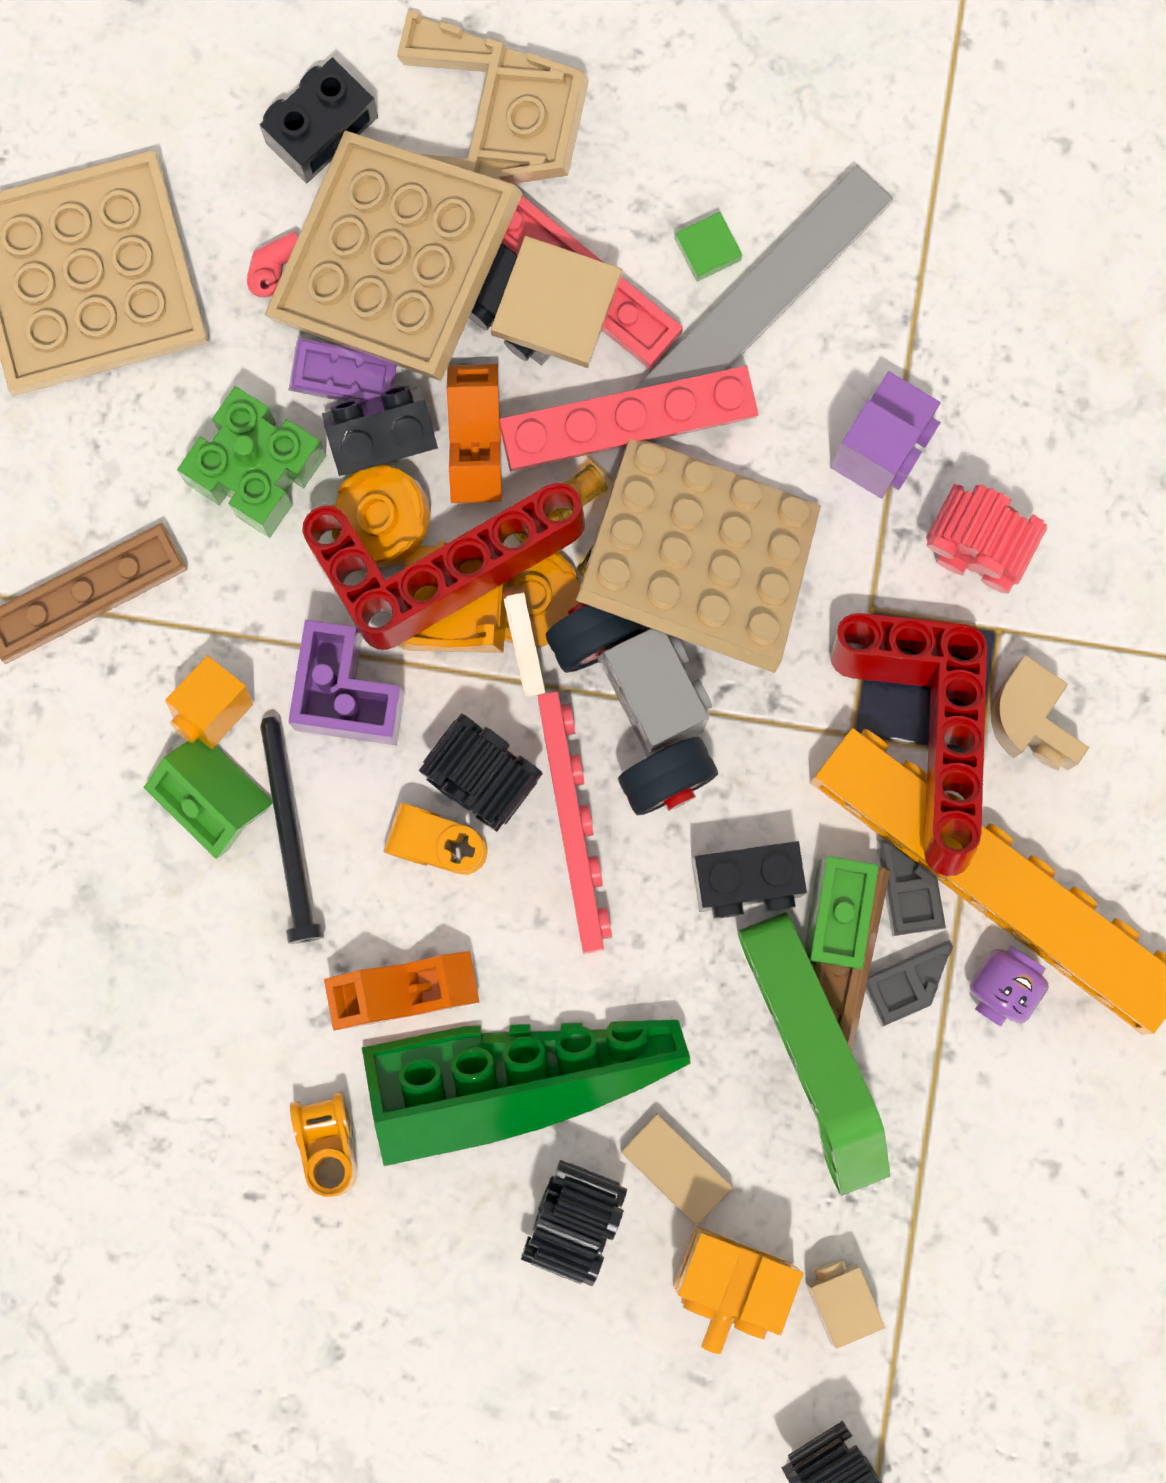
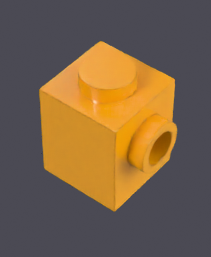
[165,655,253,750]

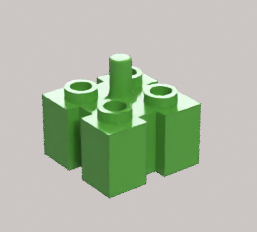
[177,386,326,538]

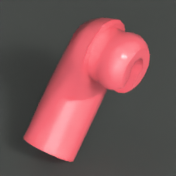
[247,231,298,298]

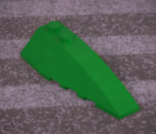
[362,1020,691,1166]

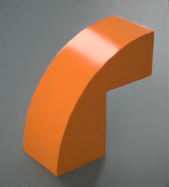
[446,364,502,503]
[324,951,480,1031]

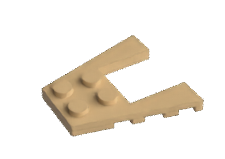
[397,10,589,184]

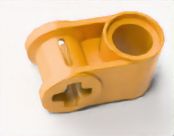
[383,803,488,875]
[290,1091,357,1197]

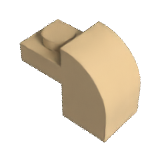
[991,655,1090,770]

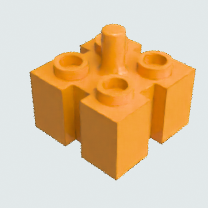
[673,1226,804,1355]

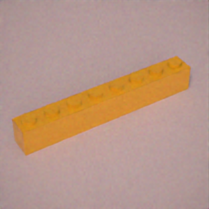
[810,728,1166,1034]

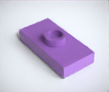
[288,338,397,402]

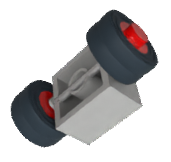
[545,603,718,816]

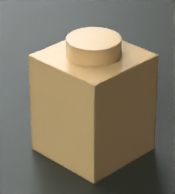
[806,1259,885,1349]

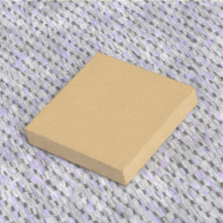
[491,236,622,368]

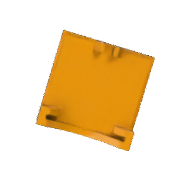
[398,541,508,653]

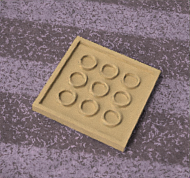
[265,131,523,381]
[0,150,209,396]
[576,439,821,673]

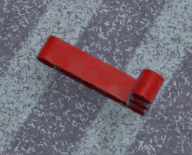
[302,483,585,650]
[830,613,987,876]

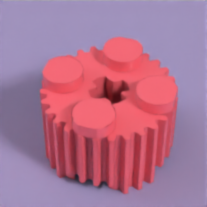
[926,484,1047,594]

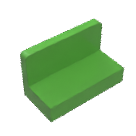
[143,739,272,859]
[804,856,879,970]

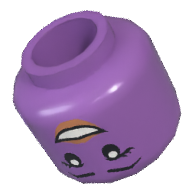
[969,945,1049,1026]

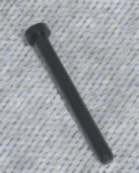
[260,717,324,944]

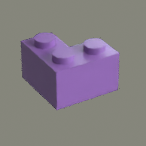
[830,371,941,499]
[288,620,405,746]

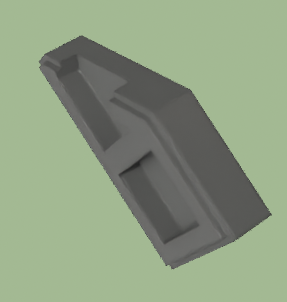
[877,840,946,937]
[865,940,953,1027]

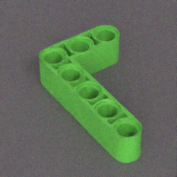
[737,912,890,1196]

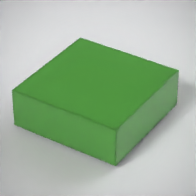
[674,212,742,282]

